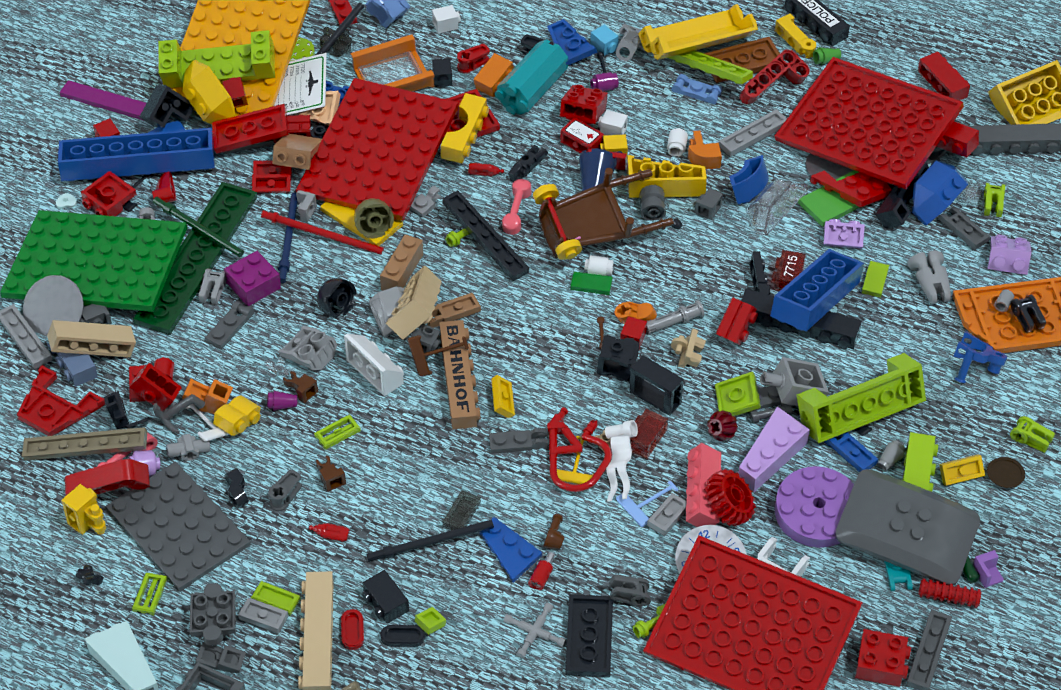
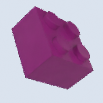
[224,250,281,306]

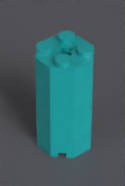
[495,39,568,115]

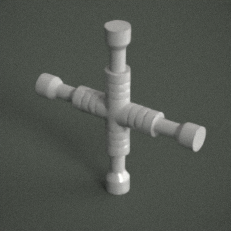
[503,603,567,659]

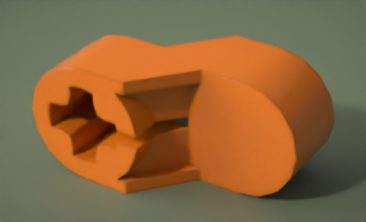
[614,301,657,324]

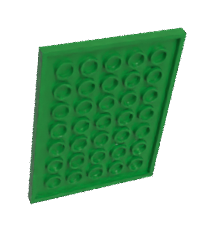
[0,210,187,312]

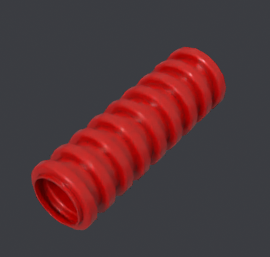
[918,578,982,608]

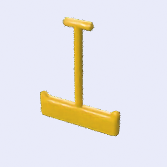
[557,436,594,484]

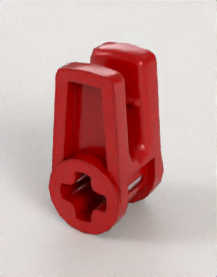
[457,44,490,74]

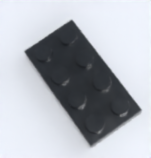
[565,594,613,677]

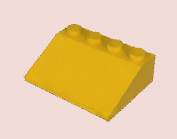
[987,60,1061,125]

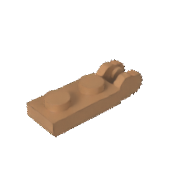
[427,293,481,328]

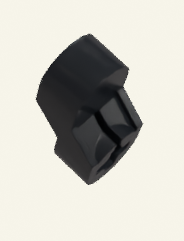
[225,468,249,509]

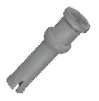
[647,300,705,334]

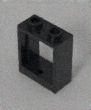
[629,355,684,416]

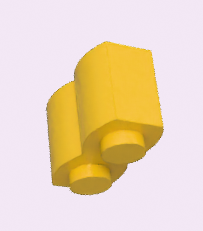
[213,395,261,436]

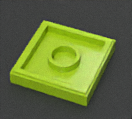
[715,371,761,416]

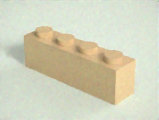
[47,320,136,357]

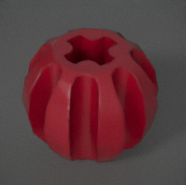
[707,410,738,442]

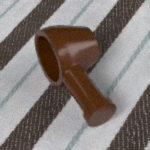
[543,514,565,549]

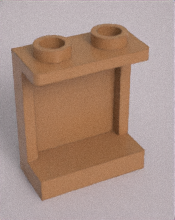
[273,134,322,170]

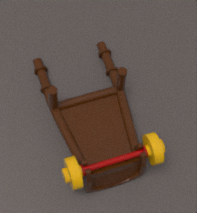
[533,168,674,260]

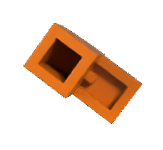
[688,130,722,169]
[182,379,233,414]

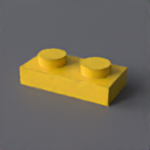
[491,375,515,418]
[939,454,985,486]

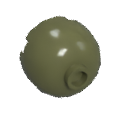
[354,198,394,238]

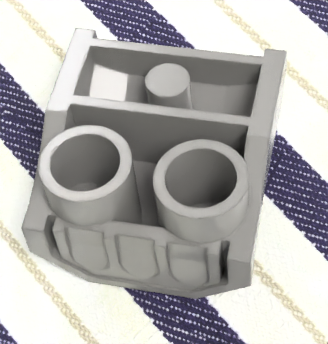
[369,286,421,338]
[278,326,337,370]

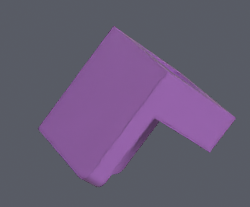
[973,550,1004,588]

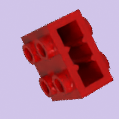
[560,84,608,124]
[855,629,911,687]

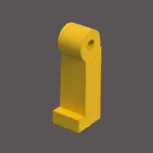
[774,13,817,58]

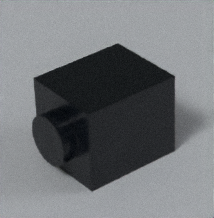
[432,58,453,87]

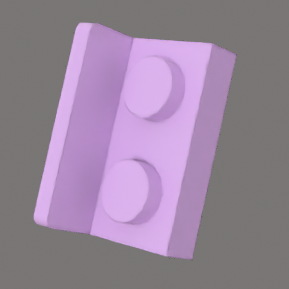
[823,219,865,249]

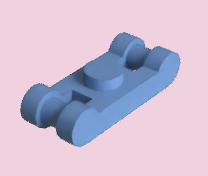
[671,74,723,105]

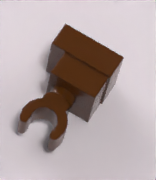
[283,371,319,404]
[316,455,346,492]

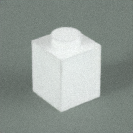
[432,5,461,33]
[598,110,628,135]

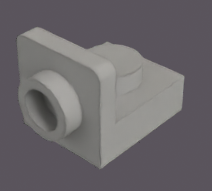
[296,190,317,223]

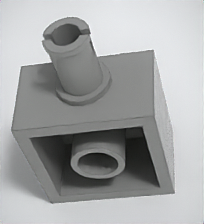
[760,357,829,406]

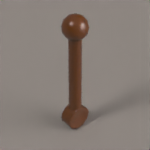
[597,317,605,349]

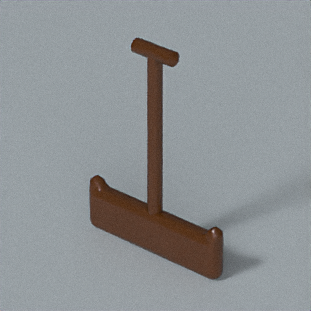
[408,335,469,376]

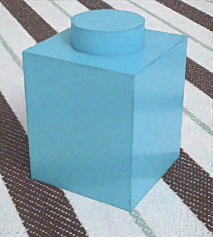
[590,24,619,56]

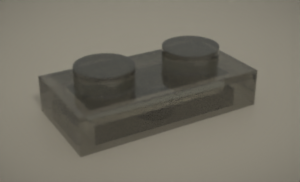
[442,490,481,530]

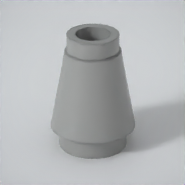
[877,440,906,471]

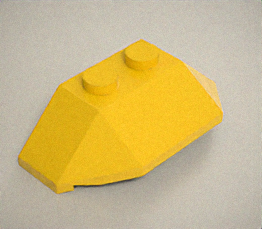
[182,60,237,124]

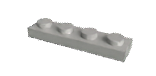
[719,109,787,157]
[0,304,52,369]

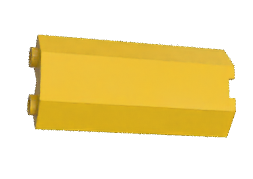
[638,4,758,60]

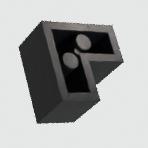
[139,85,194,128]

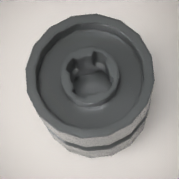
[640,185,666,221]

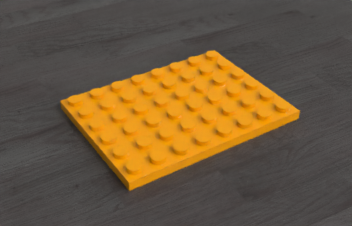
[171,0,311,116]

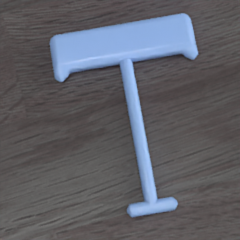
[616,481,679,527]

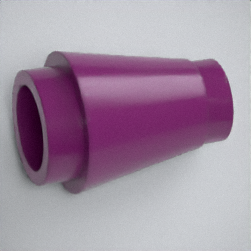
[267,390,297,411]

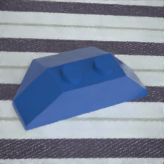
[912,161,968,225]

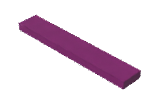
[59,80,146,121]

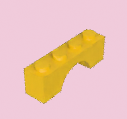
[441,93,489,164]

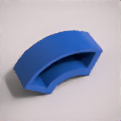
[729,155,769,205]

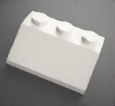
[344,333,404,396]

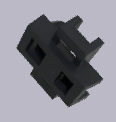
[104,391,151,429]

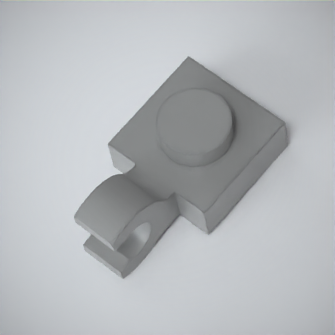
[410,186,441,218]

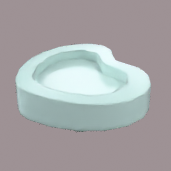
[56,193,77,209]

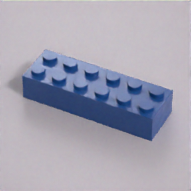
[770,249,864,331]

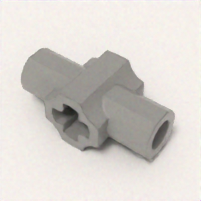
[166,434,210,462]

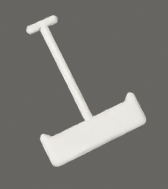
[186,404,230,442]

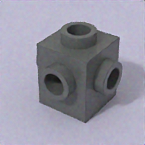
[408,323,440,360]

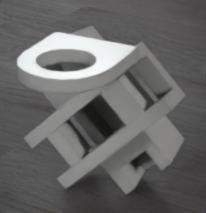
[616,24,645,61]

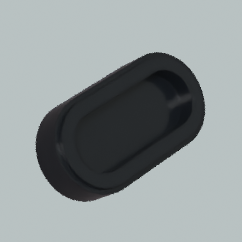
[380,625,425,647]

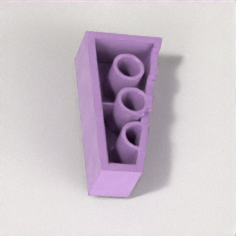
[739,407,810,493]

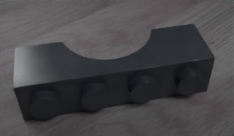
[875,162,929,229]

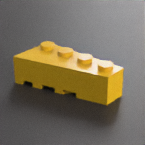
[627,155,707,198]

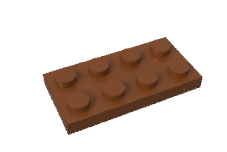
[704,37,780,83]

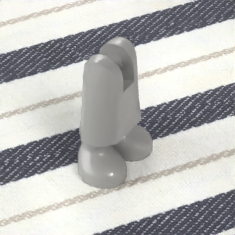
[907,250,951,305]

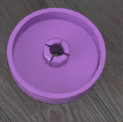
[775,466,854,548]

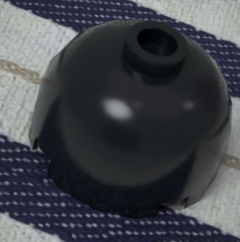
[317,278,356,318]

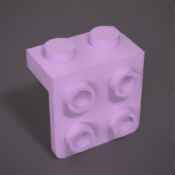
[988,234,1031,275]

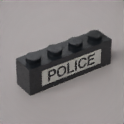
[784,0,850,46]

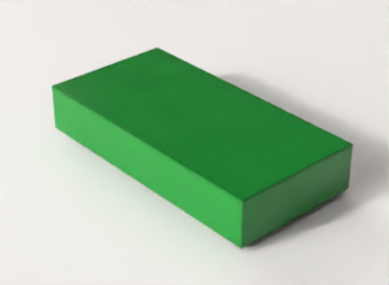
[570,272,613,295]

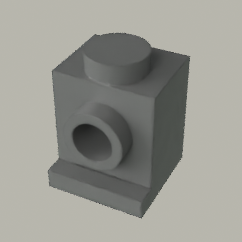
[694,188,723,220]
[79,304,112,324]

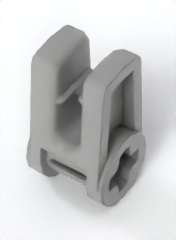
[199,268,226,305]

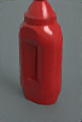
[468,163,504,176]
[309,523,350,542]

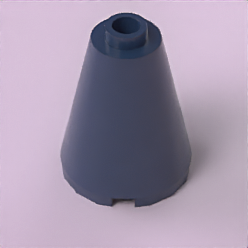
[579,148,617,191]

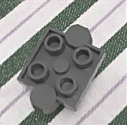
[190,583,236,645]

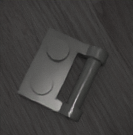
[748,386,793,423]

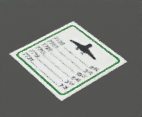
[274,53,327,115]

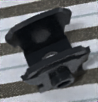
[597,335,639,382]

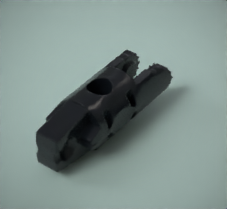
[508,145,548,182]

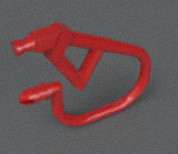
[547,407,612,492]

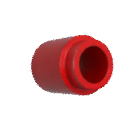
[154,357,175,380]

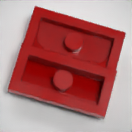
[252,161,292,193]

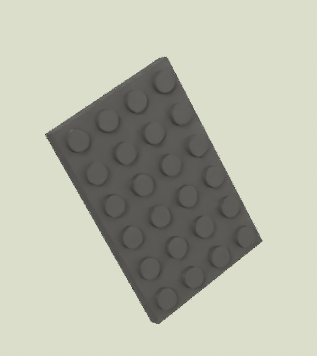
[105,461,251,592]

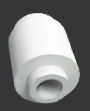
[667,128,688,157]
[584,255,614,276]

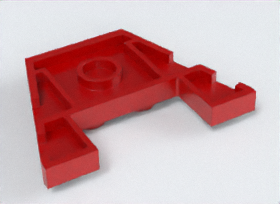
[810,170,891,207]
[17,365,105,436]

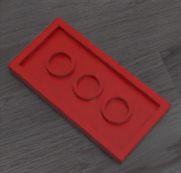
[212,104,289,154]

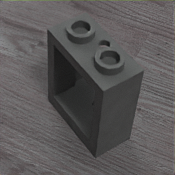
[176,662,245,690]

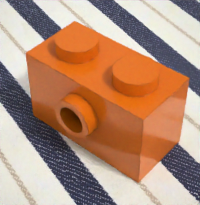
[474,53,514,98]

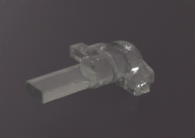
[266,355,295,376]

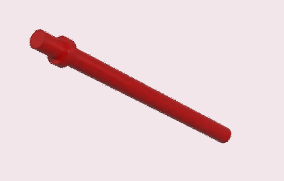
[261,210,384,255]

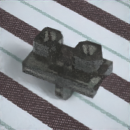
[320,26,353,57]

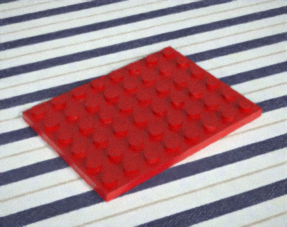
[775,57,964,189]
[296,78,459,221]
[643,535,863,690]

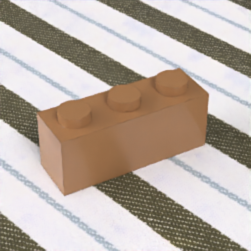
[380,235,423,291]

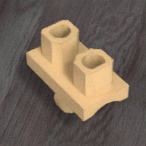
[671,328,706,368]

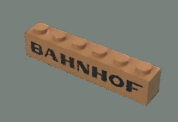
[439,320,481,430]

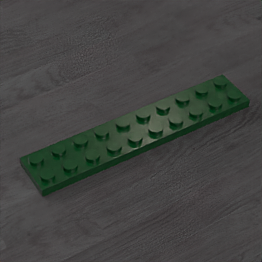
[133,182,258,335]

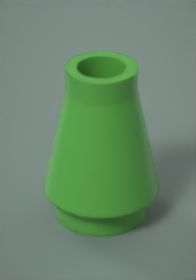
[813,47,841,66]

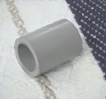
[994,289,1014,312]

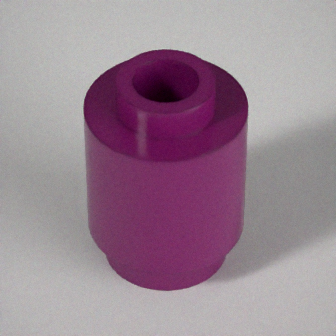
[590,72,619,92]

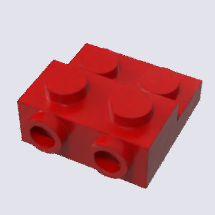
[81,171,137,216]

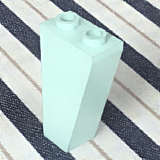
[85,621,159,690]

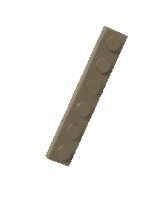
[22,427,148,461]

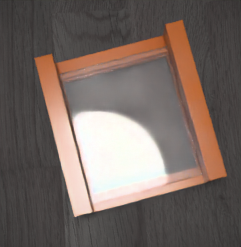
[350,34,434,91]

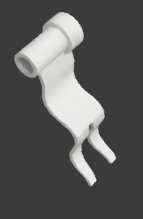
[605,420,638,502]

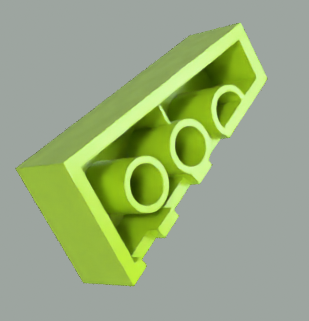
[902,432,938,492]

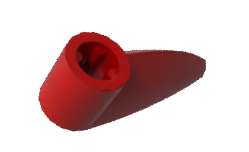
[152,171,177,207]

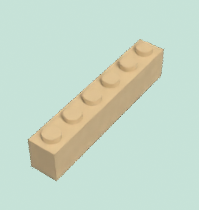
[298,571,334,690]

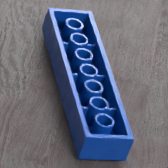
[58,128,215,181]

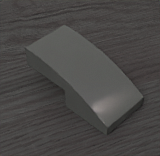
[195,642,246,673]

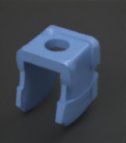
[365,0,410,28]

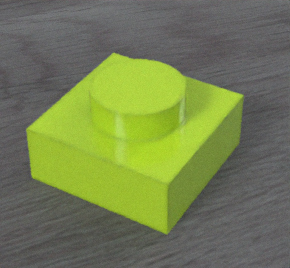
[415,607,446,635]

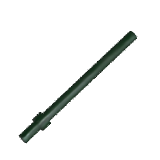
[153,197,244,257]

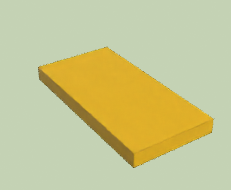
[320,202,403,246]

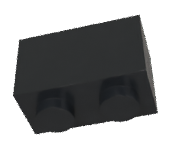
[362,570,409,624]

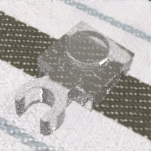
[958,178,982,208]

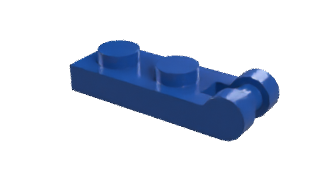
[823,432,878,472]

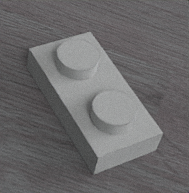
[647,493,687,536]
[238,597,289,634]

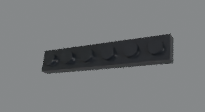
[442,190,529,281]

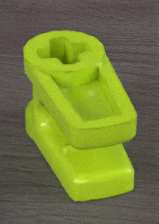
[984,183,1005,217]
[1010,416,1055,453]

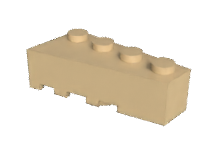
[386,266,442,340]

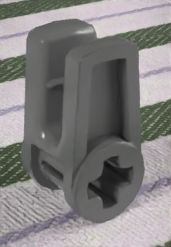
[268,470,302,511]
[609,574,651,606]

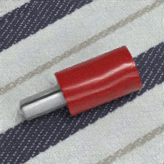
[528,552,555,591]

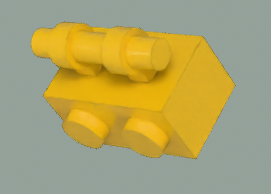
[61,484,106,535]

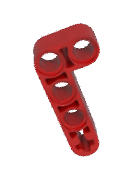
[739,50,810,104]
[64,459,150,496]

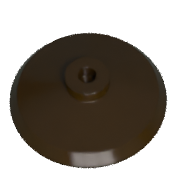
[987,457,1025,488]

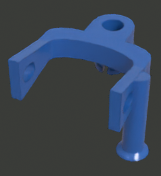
[953,331,1007,383]

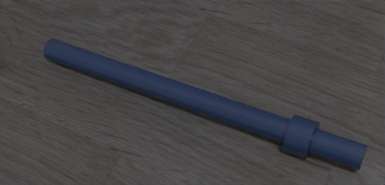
[278,193,297,284]

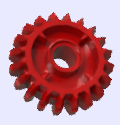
[704,469,756,526]

